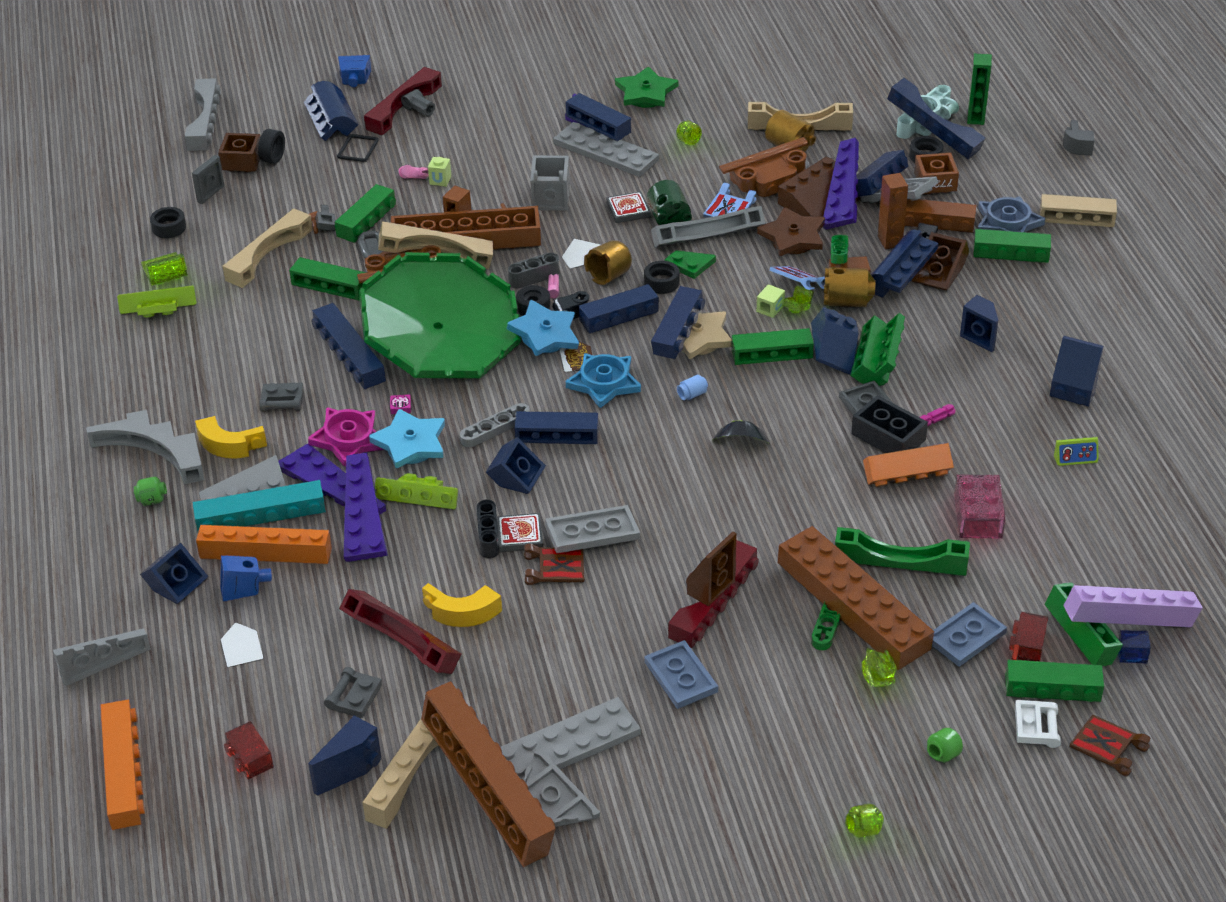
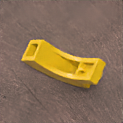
[195,416,267,459]
[422,583,502,627]

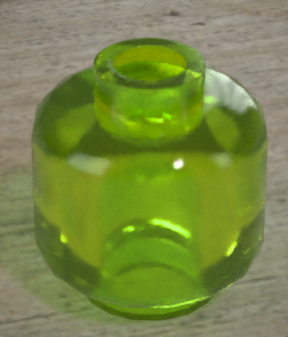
[676,120,702,145]
[845,803,884,838]

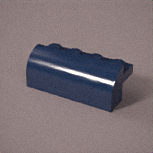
[304,81,359,141]
[871,230,938,298]

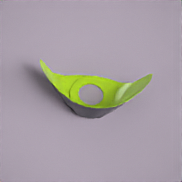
[712,420,770,444]

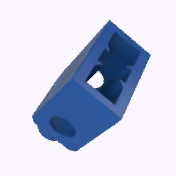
[338,55,371,87]
[220,556,272,601]

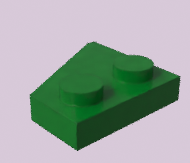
[664,250,716,279]

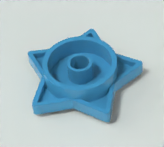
[507,300,579,356]
[565,353,641,408]

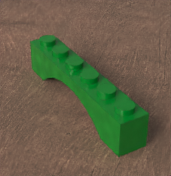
[835,527,970,576]

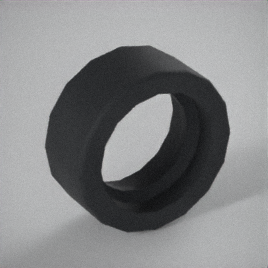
[258,129,285,164]
[909,136,944,163]
[150,207,186,238]
[644,261,680,294]

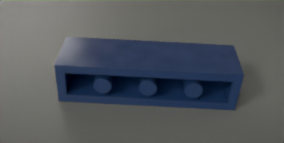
[565,93,631,142]
[856,150,909,197]
[579,284,659,334]
[651,286,705,359]
[515,411,599,444]

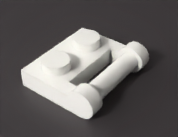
[1015,700,1061,748]

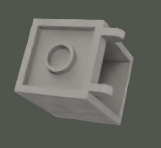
[530,155,570,210]

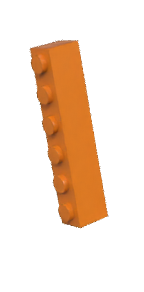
[196,525,332,564]
[101,699,145,830]

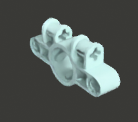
[896,85,959,139]

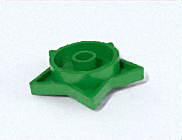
[615,67,679,108]

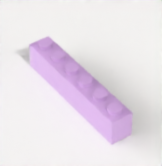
[1063,585,1203,627]

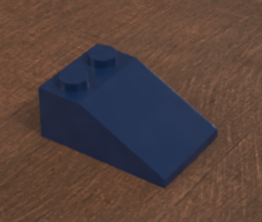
[811,307,859,375]
[1050,336,1104,407]
[308,715,381,796]

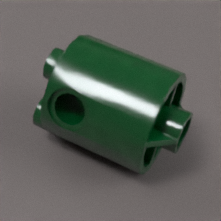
[647,180,692,226]

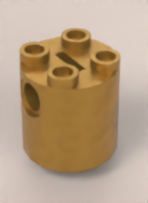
[765,110,816,152]
[824,267,875,307]

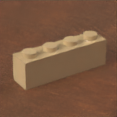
[1040,194,1117,227]

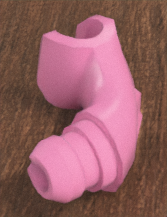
[399,165,429,179]

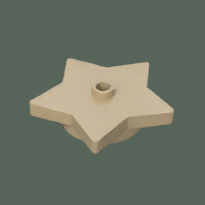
[682,311,732,359]

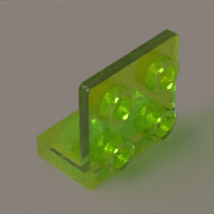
[141,252,188,286]

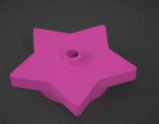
[308,408,385,466]

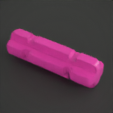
[920,404,956,427]

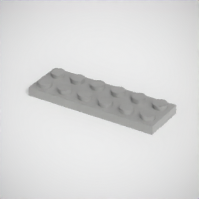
[553,122,659,177]
[501,697,641,779]

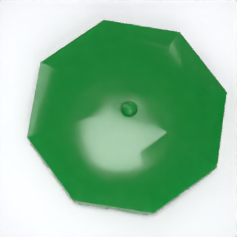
[359,252,521,378]

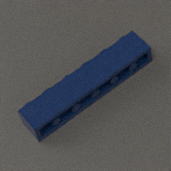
[311,303,386,390]

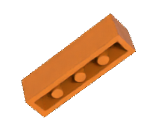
[863,443,954,487]

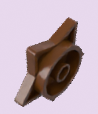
[757,207,825,256]

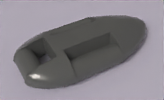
[358,230,384,258]

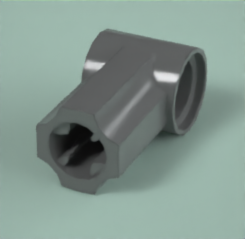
[401,89,435,117]

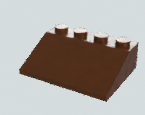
[778,156,861,217]

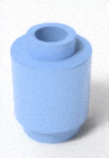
[677,375,708,400]

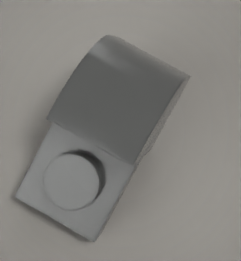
[1063,120,1094,156]

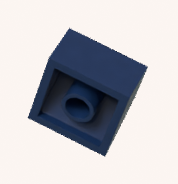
[960,295,999,352]
[485,437,546,494]
[140,543,209,604]

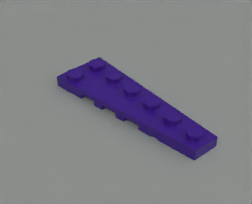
[823,138,859,230]
[278,444,386,515]
[344,452,388,562]

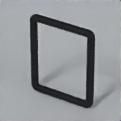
[337,134,379,162]

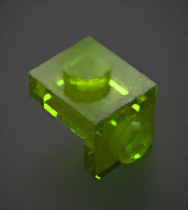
[783,285,814,313]

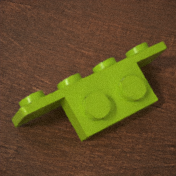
[117,285,197,317]
[375,473,458,509]

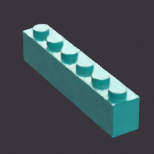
[193,480,326,532]

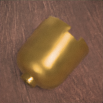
[584,240,632,285]

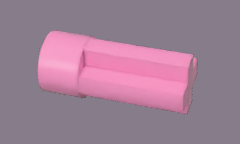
[548,274,559,299]

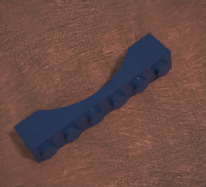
[887,78,985,160]

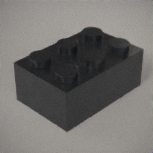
[851,395,928,453]

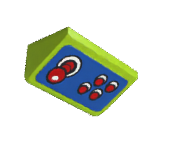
[1054,437,1099,466]

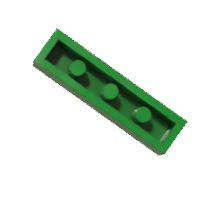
[967,53,992,125]
[335,184,396,243]
[973,229,1051,263]
[289,257,367,301]
[731,328,814,365]
[1044,582,1123,666]
[1005,660,1104,702]

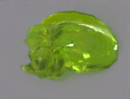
[862,648,897,687]

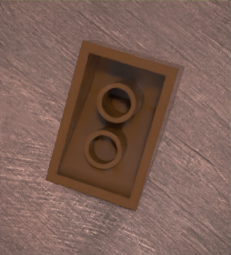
[911,232,970,291]
[686,531,737,606]

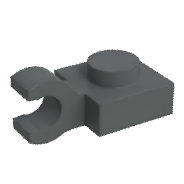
[315,204,336,231]

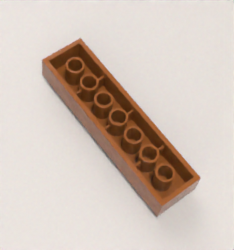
[391,206,541,253]
[777,526,935,670]
[421,681,556,868]

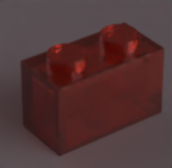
[1009,612,1048,662]
[224,721,274,779]

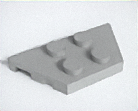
[523,747,600,827]

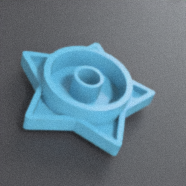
[369,409,445,468]

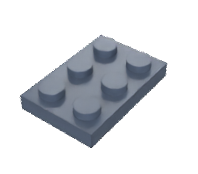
[932,602,1007,667]
[644,640,718,709]

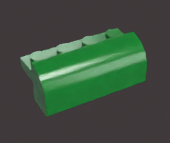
[850,313,905,386]

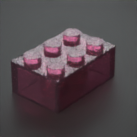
[954,474,1006,539]

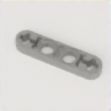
[460,403,530,447]

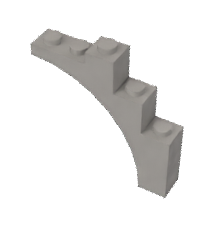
[86,410,205,484]

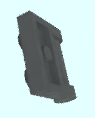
[260,383,304,411]
[324,667,382,718]

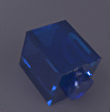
[1118,630,1151,664]

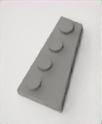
[199,455,286,500]
[53,628,151,686]

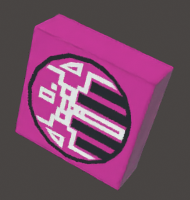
[390,394,411,414]

